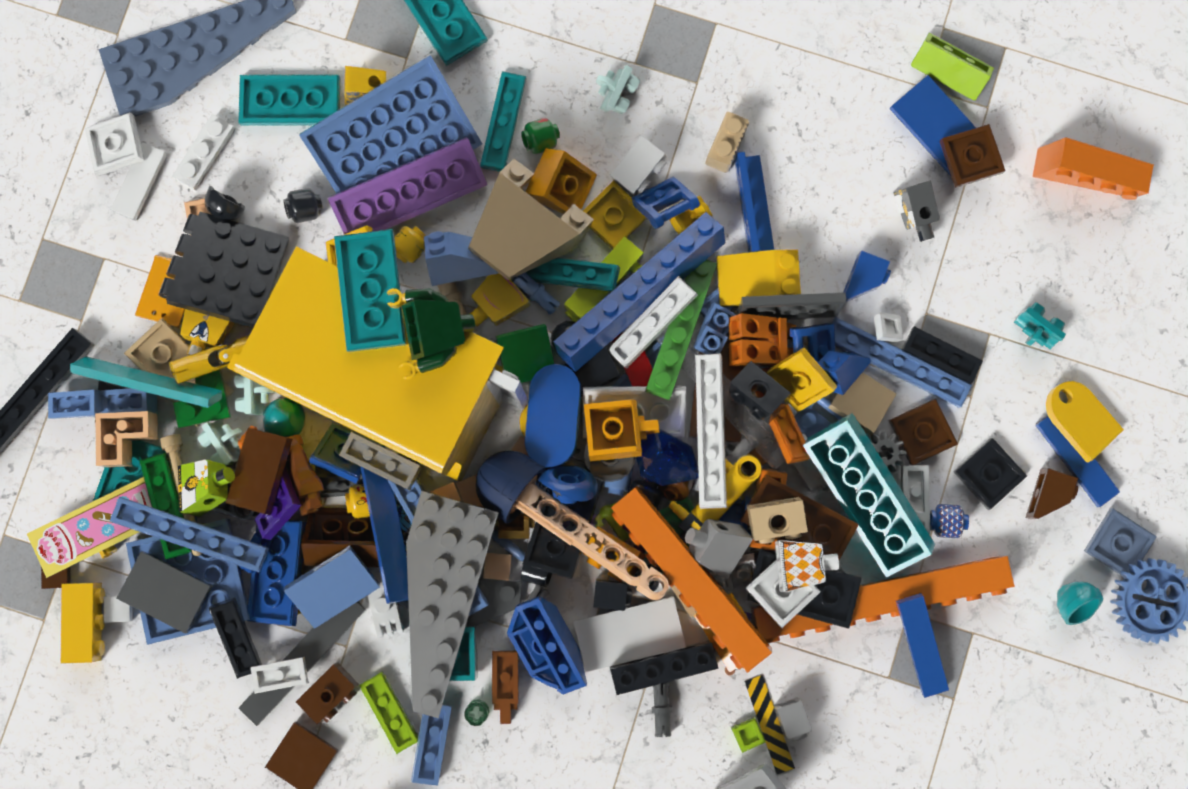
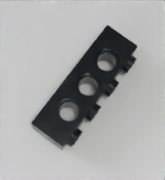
[610,641,719,695]

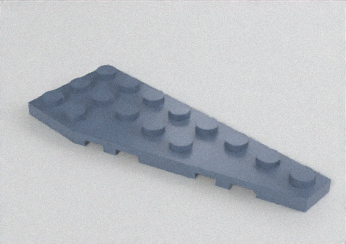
[98,0,297,117]

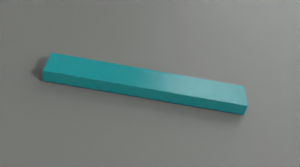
[70,356,222,408]

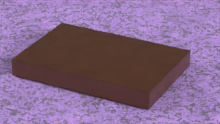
[226,428,293,515]

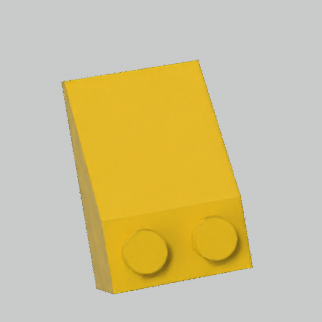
[717,249,801,307]

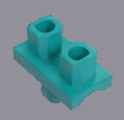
[1014,303,1066,349]

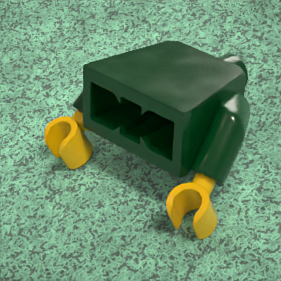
[387,288,475,380]

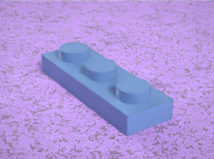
[411,704,452,786]

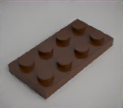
[740,474,859,571]

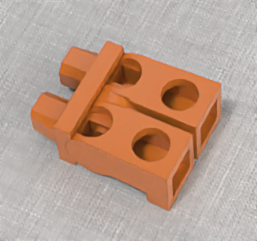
[729,313,796,367]

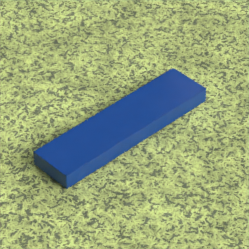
[1035,416,1120,507]
[896,593,949,698]

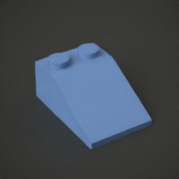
[424,231,498,286]

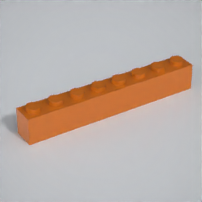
[611,486,772,673]

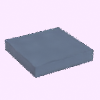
[1084,508,1157,576]

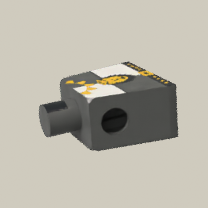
[893,180,940,242]

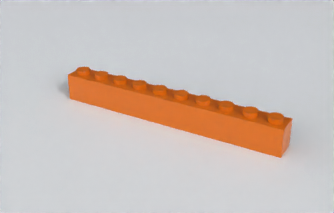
[751,556,1015,643]

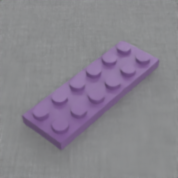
[327,138,488,234]

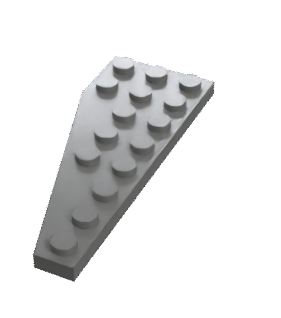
[406,490,498,718]

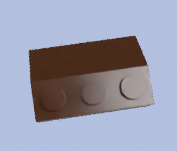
[301,507,380,567]

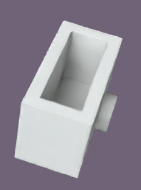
[610,135,667,196]

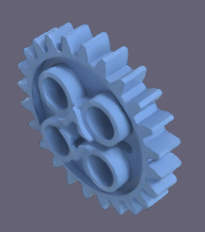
[1110,558,1188,644]

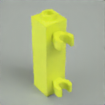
[564,236,644,322]

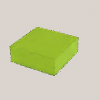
[731,717,766,753]

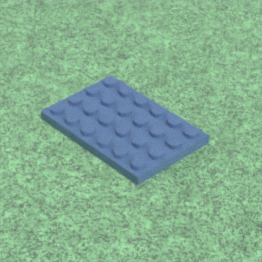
[299,55,483,194]

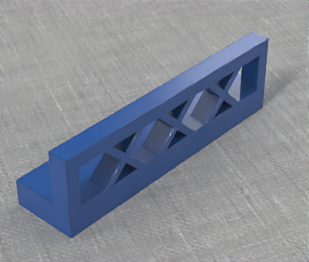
[734,152,774,253]

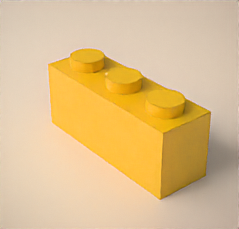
[61,582,105,663]

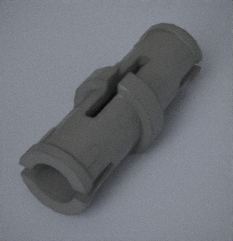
[652,682,672,737]

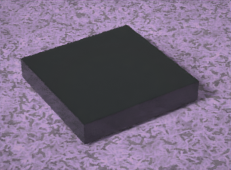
[953,438,1027,510]

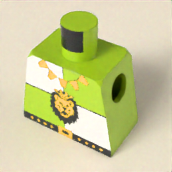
[178,460,235,517]

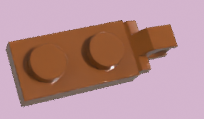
[492,650,519,724]

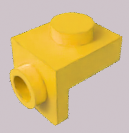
[669,196,713,235]

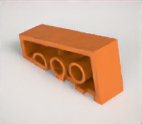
[1032,137,1154,200]

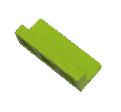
[911,33,994,101]

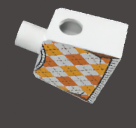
[775,541,839,592]

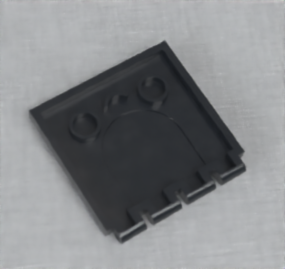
[158,212,289,328]

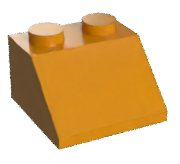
[526,148,597,214]

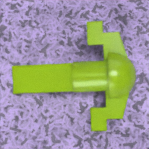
[594,502,629,541]

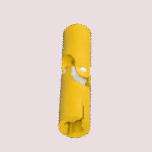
[169,335,249,384]

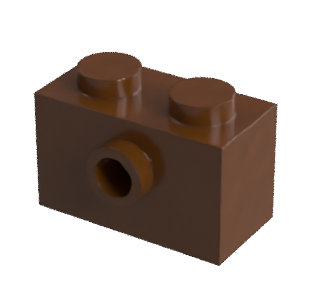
[296,662,359,724]

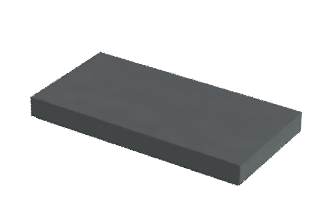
[737,292,846,319]

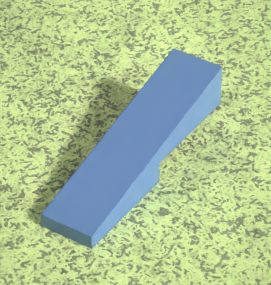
[48,388,157,419]

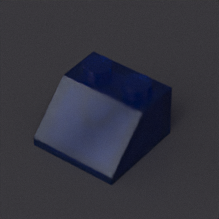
[636,428,699,486]

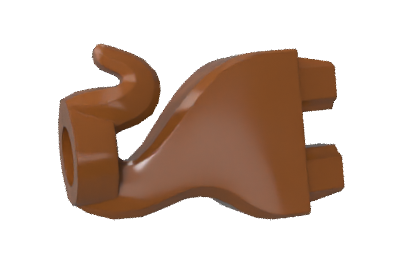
[287,435,324,516]

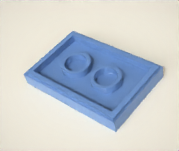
[284,546,380,629]

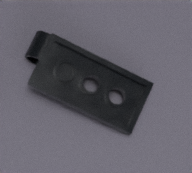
[521,479,603,587]

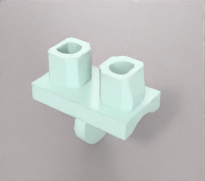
[596,65,640,114]
[234,374,276,416]
[197,420,242,465]

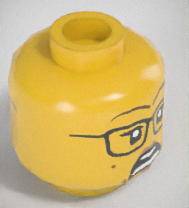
[394,226,426,264]

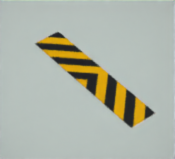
[744,675,795,775]

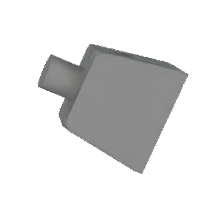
[685,519,753,579]

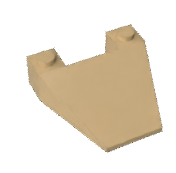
[468,159,594,280]

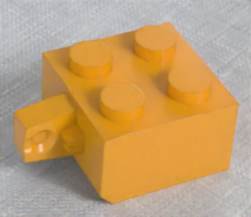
[584,399,660,462]

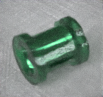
[464,699,490,726]

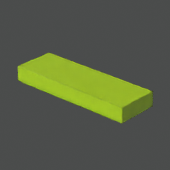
[359,671,418,754]

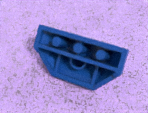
[507,596,587,695]

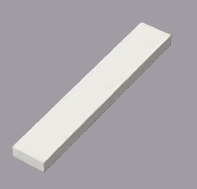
[695,353,727,509]

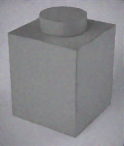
[774,698,812,741]

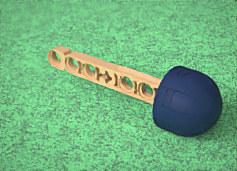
[476,451,669,600]

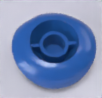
[538,465,598,504]

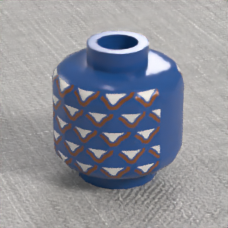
[930,504,969,538]

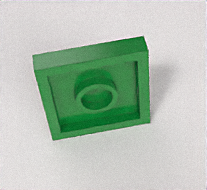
[495,324,554,383]

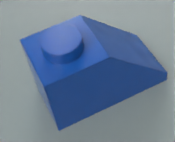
[843,251,891,302]
[818,350,871,395]

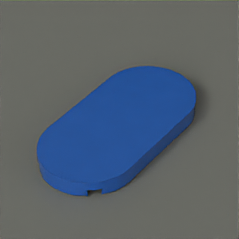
[525,364,582,468]

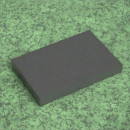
[116,551,212,634]

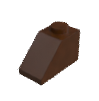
[1025,468,1078,519]

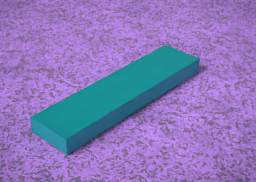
[480,71,526,172]
[518,258,620,292]

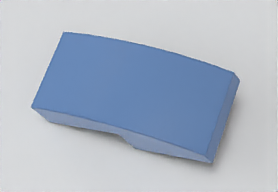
[693,303,736,354]

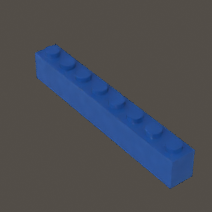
[553,212,726,372]

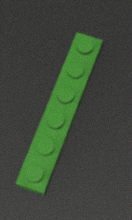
[645,259,717,400]

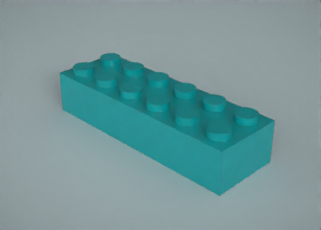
[803,413,935,577]

